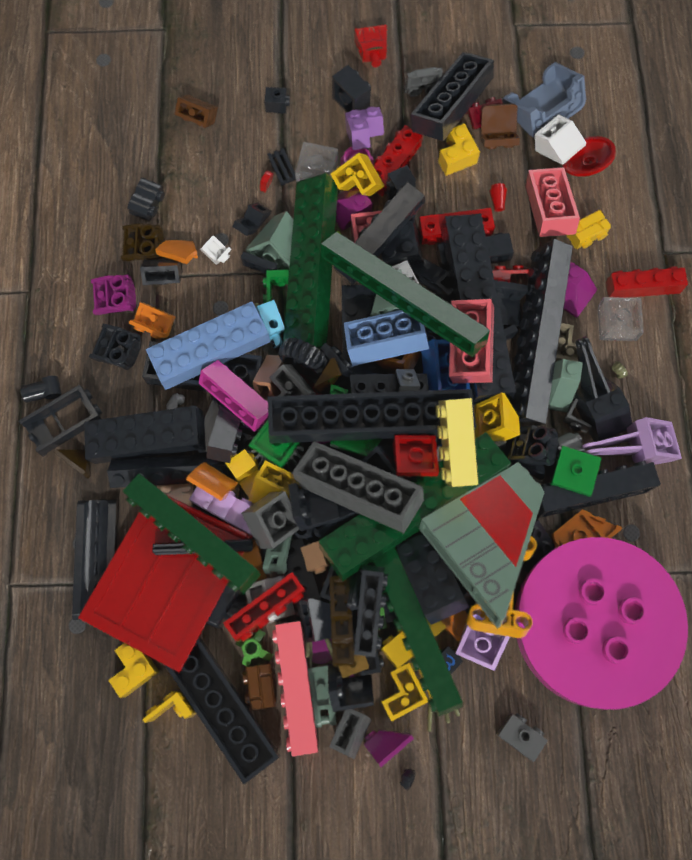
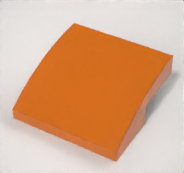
[186,462,238,501]

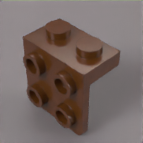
[481,104,520,149]

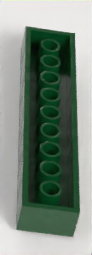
[283,173,338,352]
[318,432,511,582]

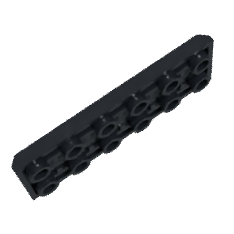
[72,499,118,620]

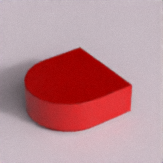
[260,170,274,193]

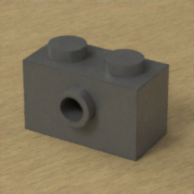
[329,709,372,760]
[496,713,548,762]

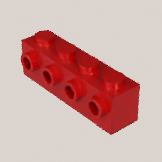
[374,125,423,196]
[418,208,495,245]
[605,266,688,299]
[223,572,305,642]

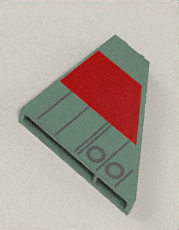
[419,462,544,628]

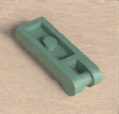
[263,535,292,574]
[308,666,336,728]

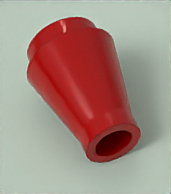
[489,183,507,212]

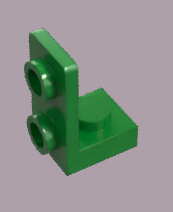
[263,270,289,304]

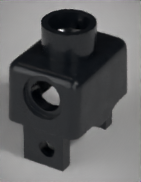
[207,585,248,629]

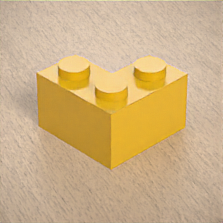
[438,123,480,176]
[331,153,384,196]
[225,449,259,498]
[108,643,159,698]
[381,663,428,721]

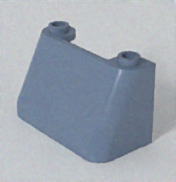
[502,62,586,138]

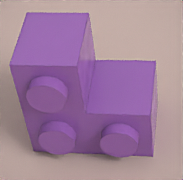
[345,107,384,150]

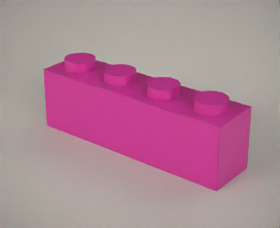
[199,360,268,432]

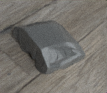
[403,67,443,97]

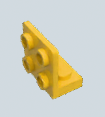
[142,691,197,723]

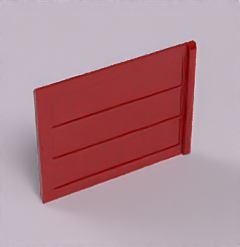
[78,494,253,672]

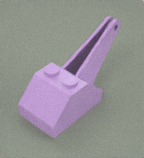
[582,417,682,465]
[456,602,517,671]

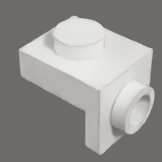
[200,236,231,264]

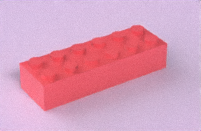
[272,621,319,757]

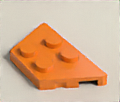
[551,509,622,549]

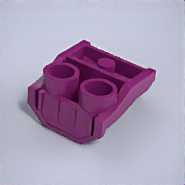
[91,274,136,315]

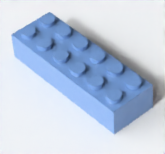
[146,301,270,390]

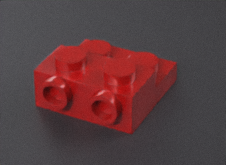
[393,434,439,476]

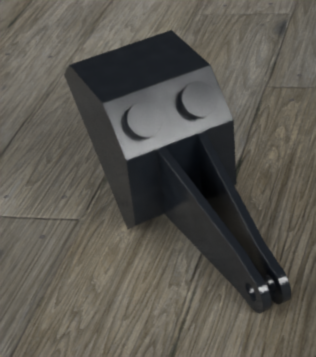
[572,336,632,442]

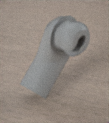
[166,393,185,410]

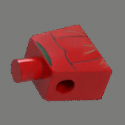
[354,25,387,67]

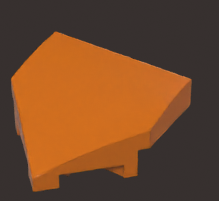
[155,240,198,264]

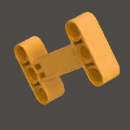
[466,537,537,638]

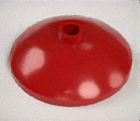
[562,136,616,177]

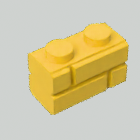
[566,210,611,249]

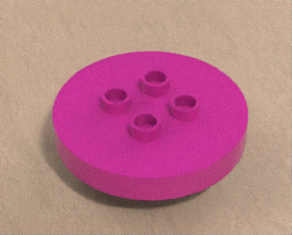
[515,537,688,709]

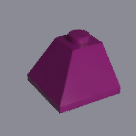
[336,186,373,231]
[563,262,598,318]
[363,730,414,767]

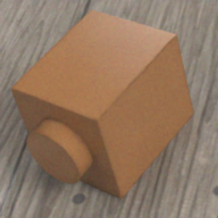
[301,541,331,574]

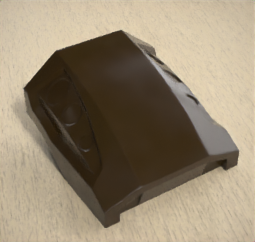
[121,223,165,261]

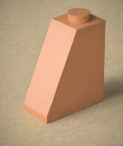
[253,355,284,401]

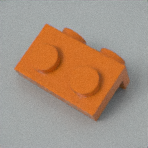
[129,302,175,340]

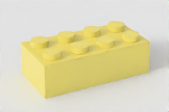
[436,398,478,487]

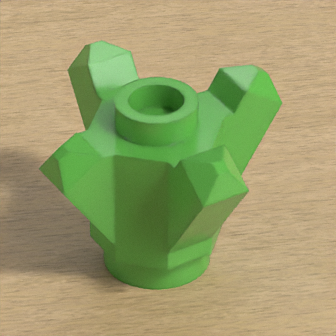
[235,630,273,667]

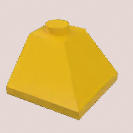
[474,392,520,441]

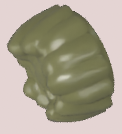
[612,361,628,379]

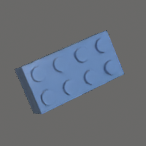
[344,310,429,366]

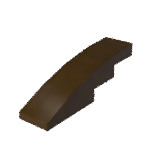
[329,576,354,666]

